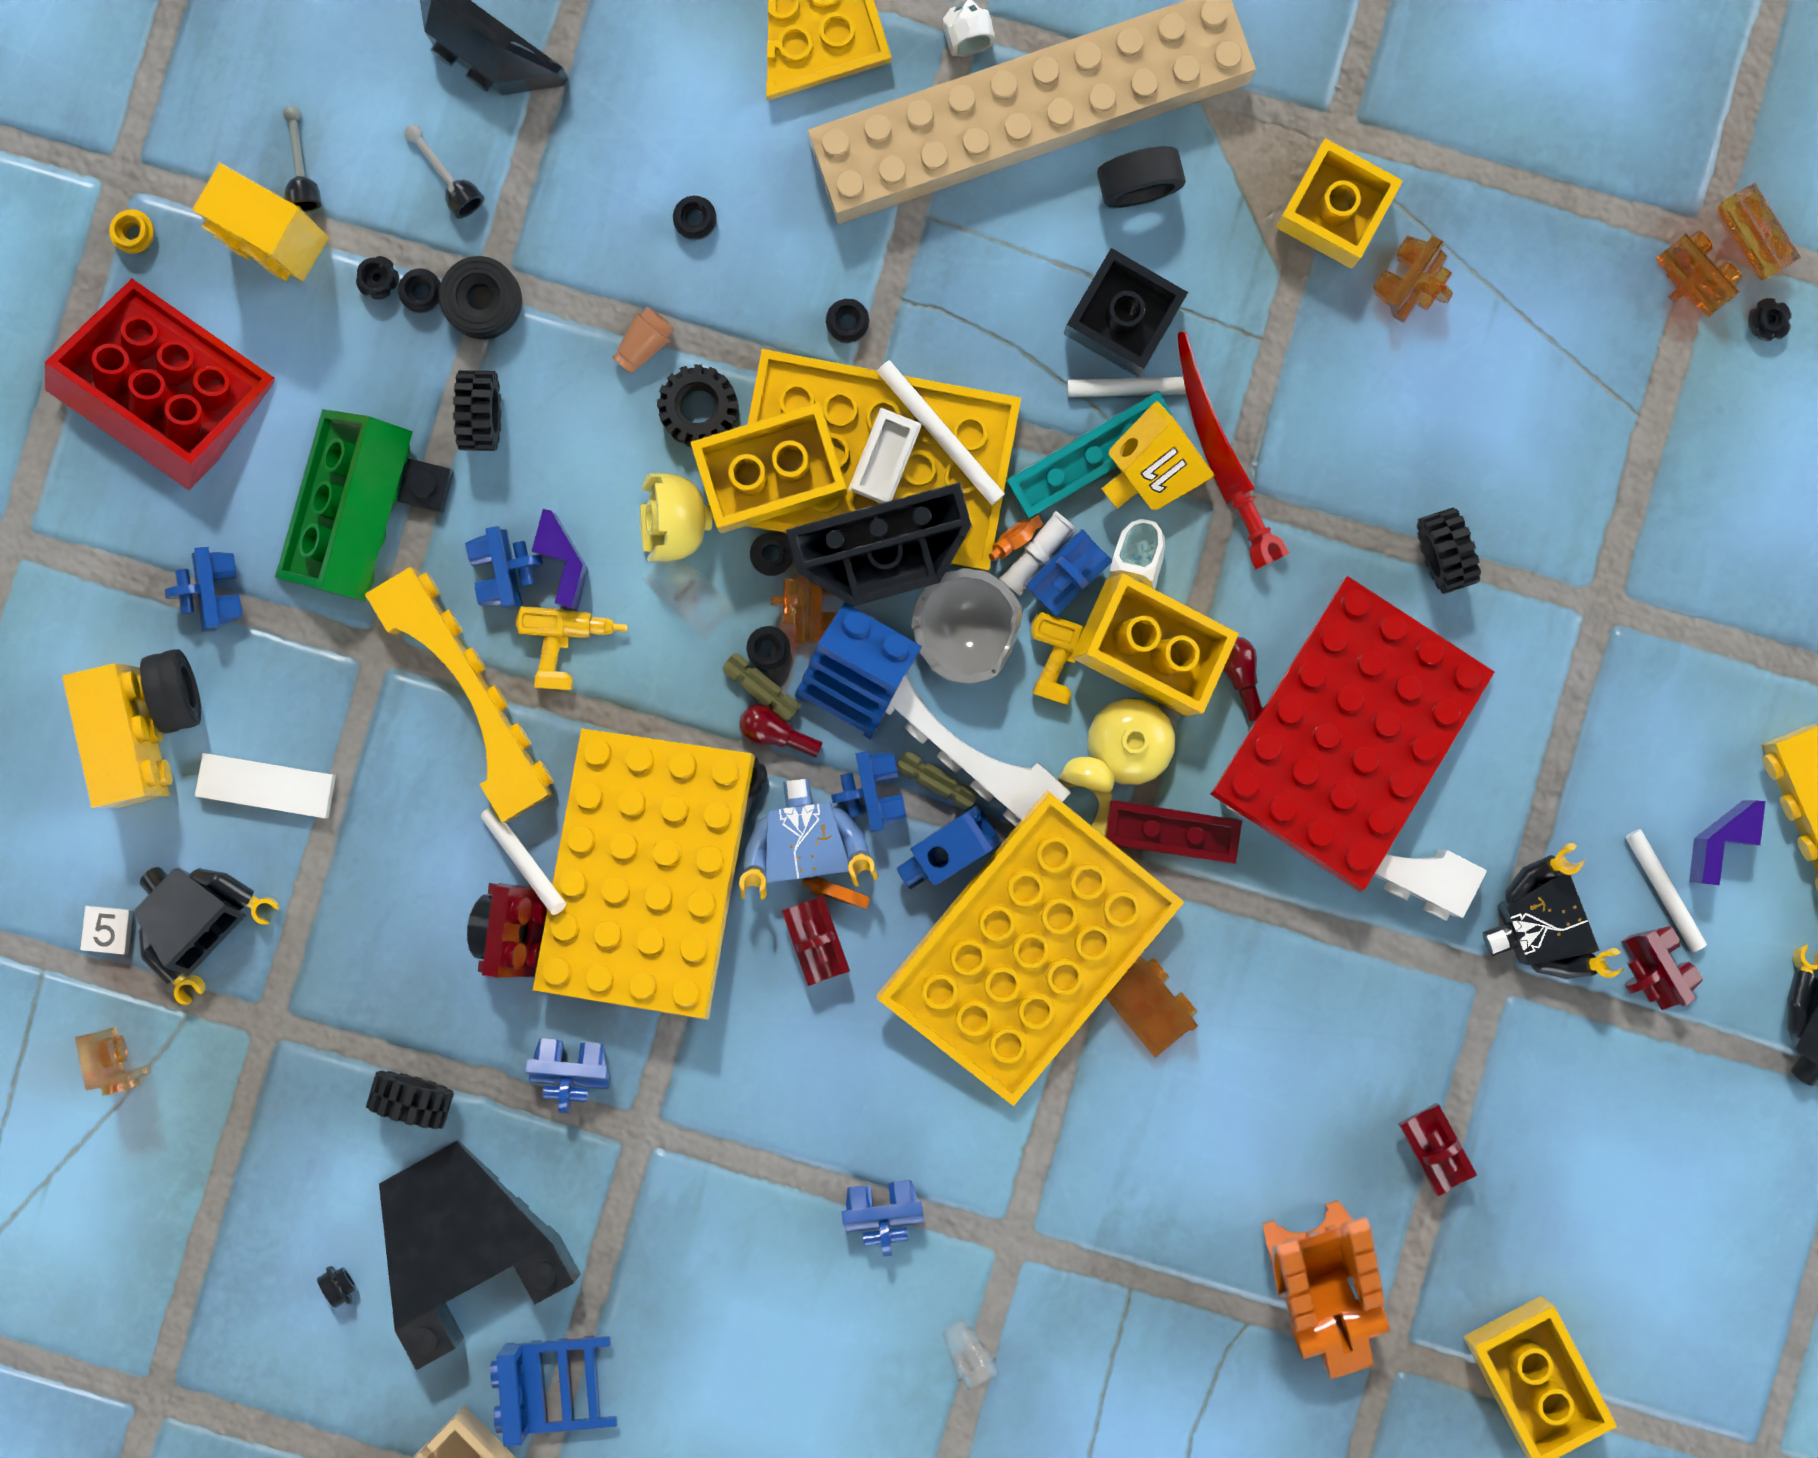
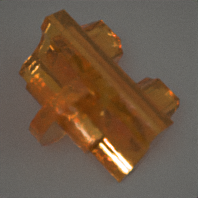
[1655,231,1742,317]
[1373,235,1453,323]
[770,571,838,644]

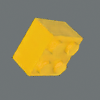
[1275,138,1403,269]

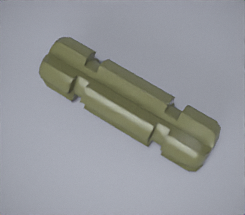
[722,653,800,722]
[896,751,978,811]

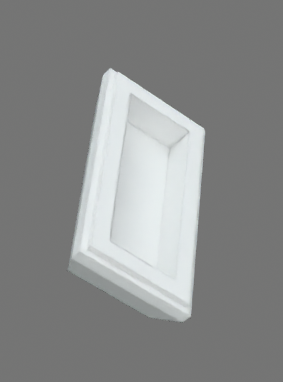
[848,408,922,503]

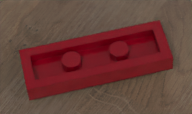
[1104,800,1243,864]

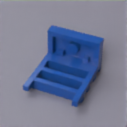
[795,602,922,740]
[490,1335,618,1447]

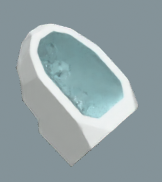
[943,0,995,57]
[1110,519,1165,589]

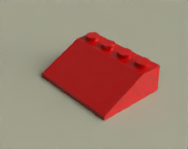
[45,278,275,490]

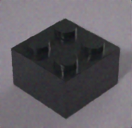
[1064,248,1188,377]

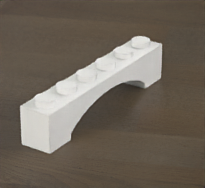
[870,616,1071,827]
[1226,806,1487,921]

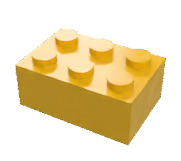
[192,162,329,282]
[690,402,848,534]
[1071,573,1239,716]
[62,663,172,808]
[1463,1296,1617,1458]

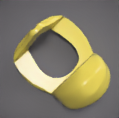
[1057,757,1115,835]

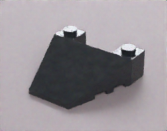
[379,1140,581,1370]

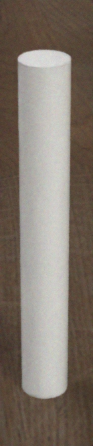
[1067,377,1186,397]
[481,807,566,915]
[1625,829,1707,952]

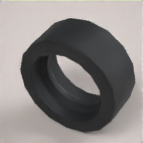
[1097,146,1186,207]

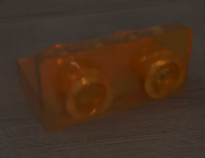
[1717,183,1801,280]
[1105,956,1198,1058]
[75,1027,151,1096]

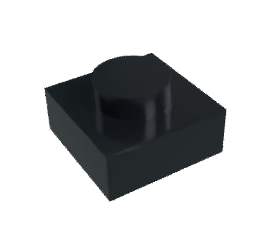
[397,458,454,513]

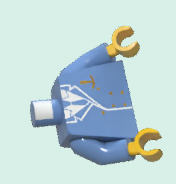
[739,778,878,900]

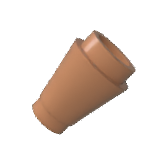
[612,306,675,374]

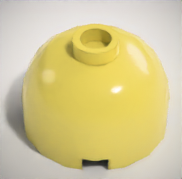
[640,473,713,562]
[1087,698,1175,785]

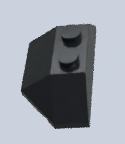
[420,0,568,95]
[786,482,972,607]

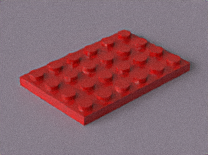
[1210,576,1495,892]

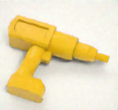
[516,606,628,690]
[1030,612,1084,705]

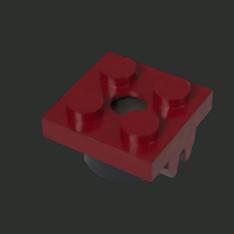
[467,883,547,978]

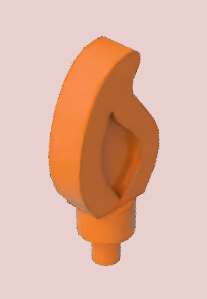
[989,514,1044,561]
[802,876,871,910]

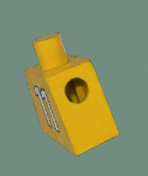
[1101,401,1215,510]

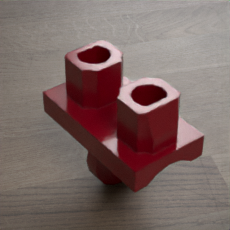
[781,895,850,986]
[1621,926,1703,1010]
[1398,1103,1478,1197]

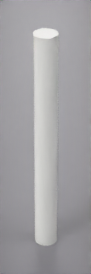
[876,360,1005,505]

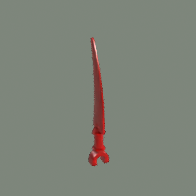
[1177,331,1290,570]

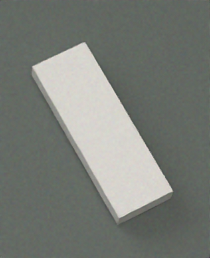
[195,753,336,818]

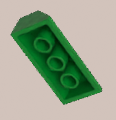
[275,409,413,602]

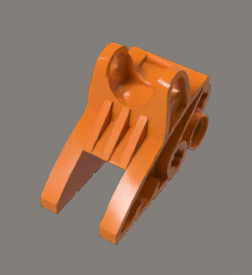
[1262,1200,1390,1380]

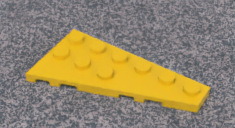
[766,0,892,101]

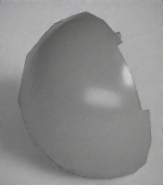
[911,568,1022,684]

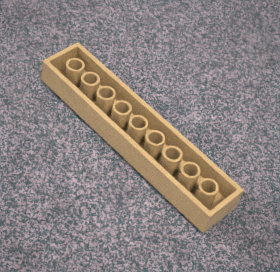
[808,0,1256,225]

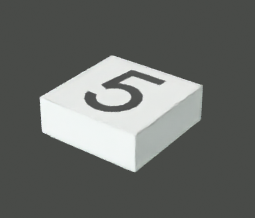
[80,905,134,954]

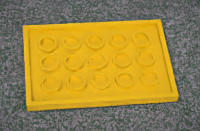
[746,349,1021,572]
[533,728,755,1020]
[876,790,1184,1106]

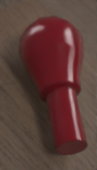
[1223,637,1263,721]
[739,704,822,758]

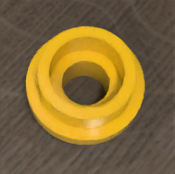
[109,209,155,254]

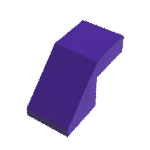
[531,509,588,611]
[1689,800,1766,885]

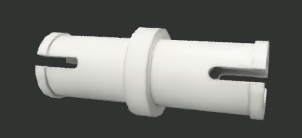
[999,511,1077,597]

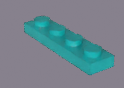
[1006,391,1175,519]

